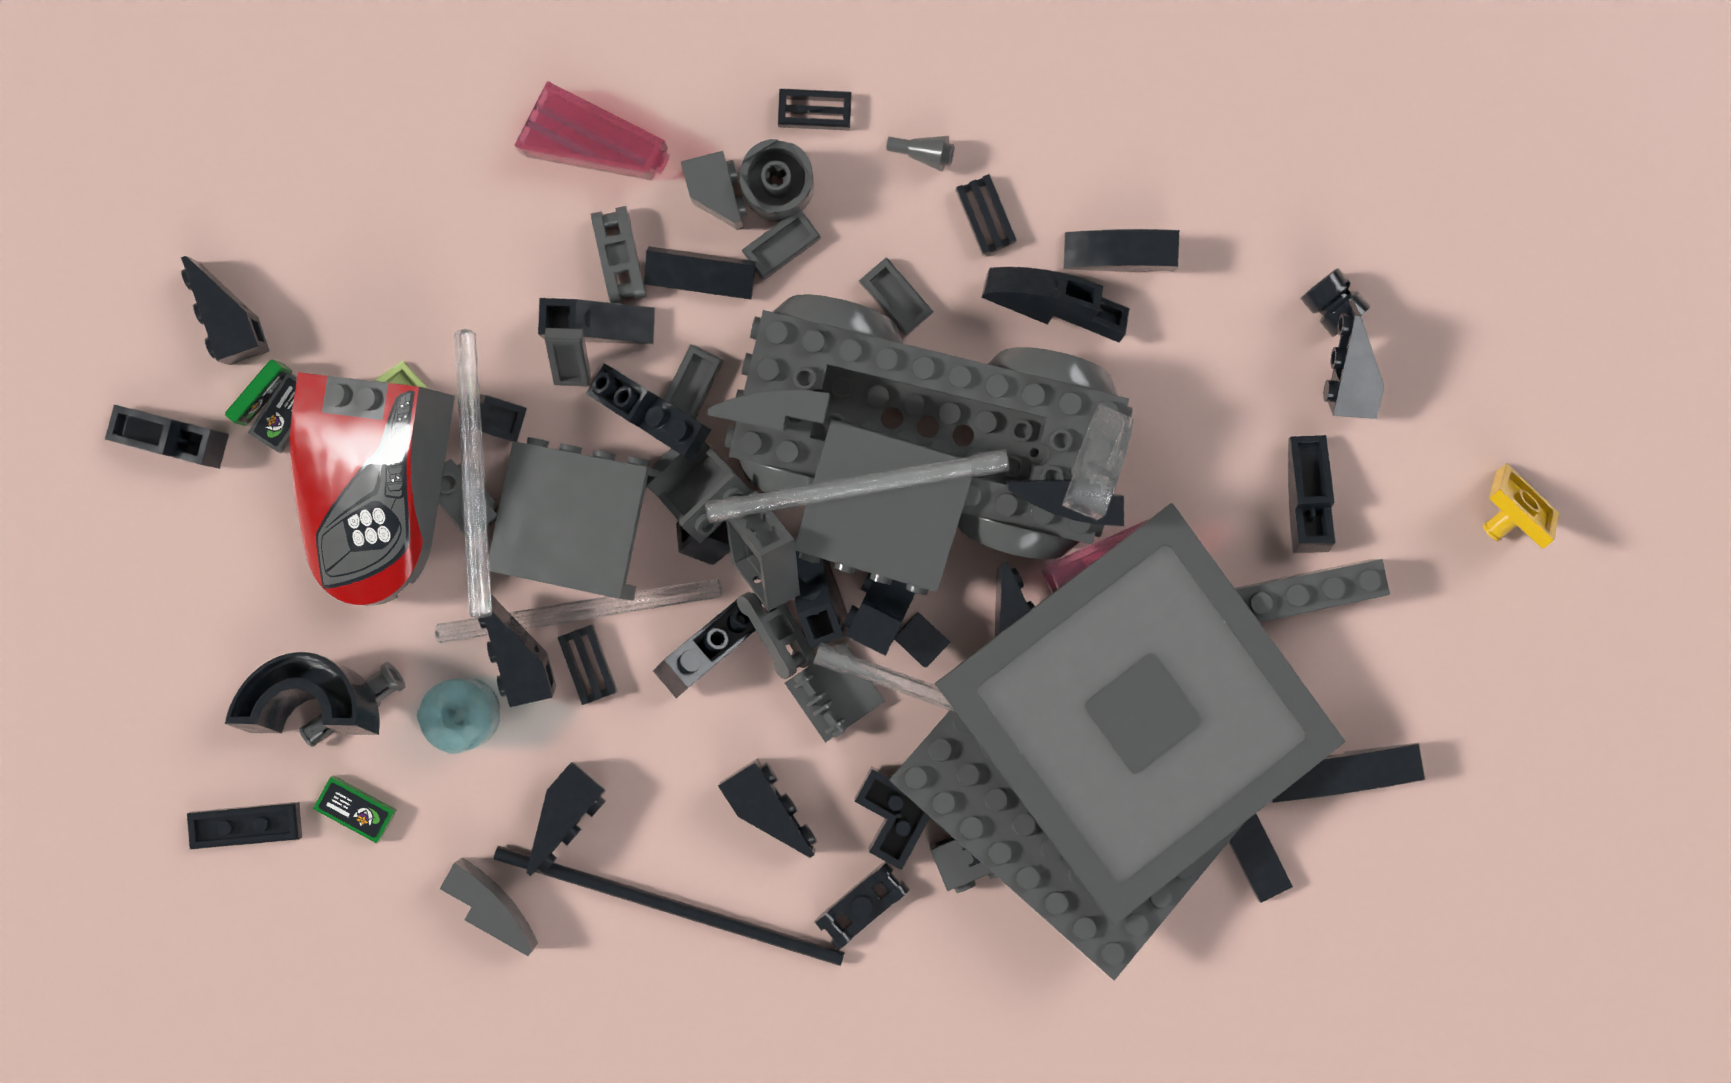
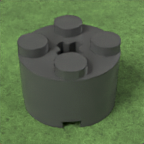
[740,139,814,221]

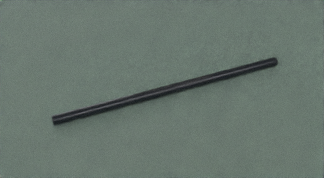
[493,846,845,966]

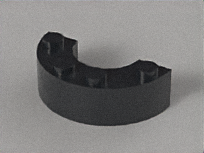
[843,573,916,656]
[225,652,380,735]

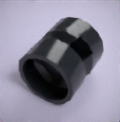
[1300,268,1371,337]

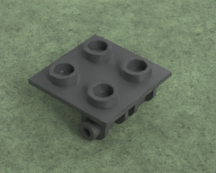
[785,642,885,743]

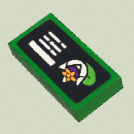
[225,359,293,426]
[313,776,397,844]

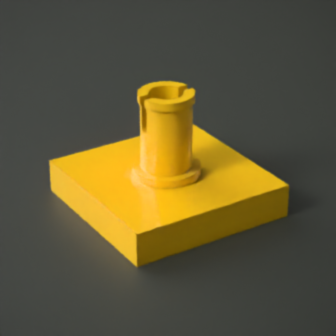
[1483,463,1559,549]

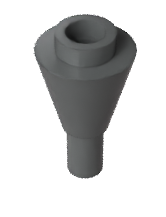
[886,136,955,172]

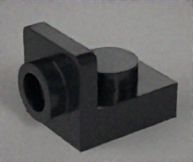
[465,394,527,442]

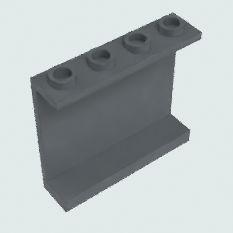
[795,418,977,595]
[486,437,660,601]

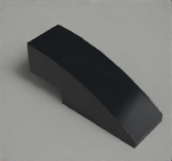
[1063,229,1180,272]
[105,404,229,469]
[1288,435,1336,553]
[1006,479,1124,526]

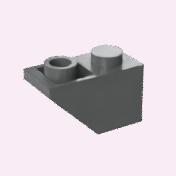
[681,151,748,230]

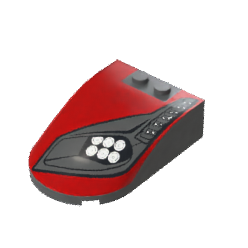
[290,372,455,606]

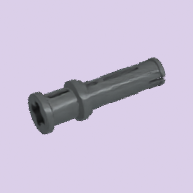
[299,662,406,747]

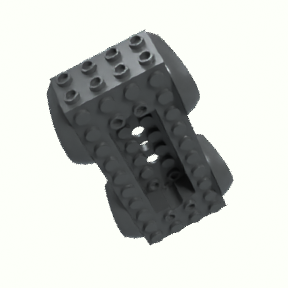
[724,294,1133,559]

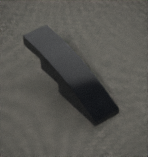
[1272,743,1425,803]

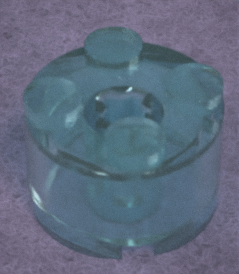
[417,677,500,754]

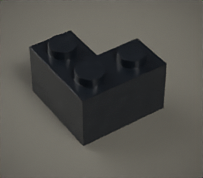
[854,766,930,870]

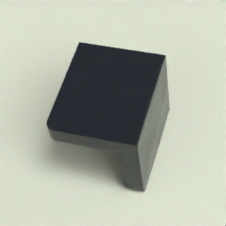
[676,520,730,565]
[894,611,951,668]

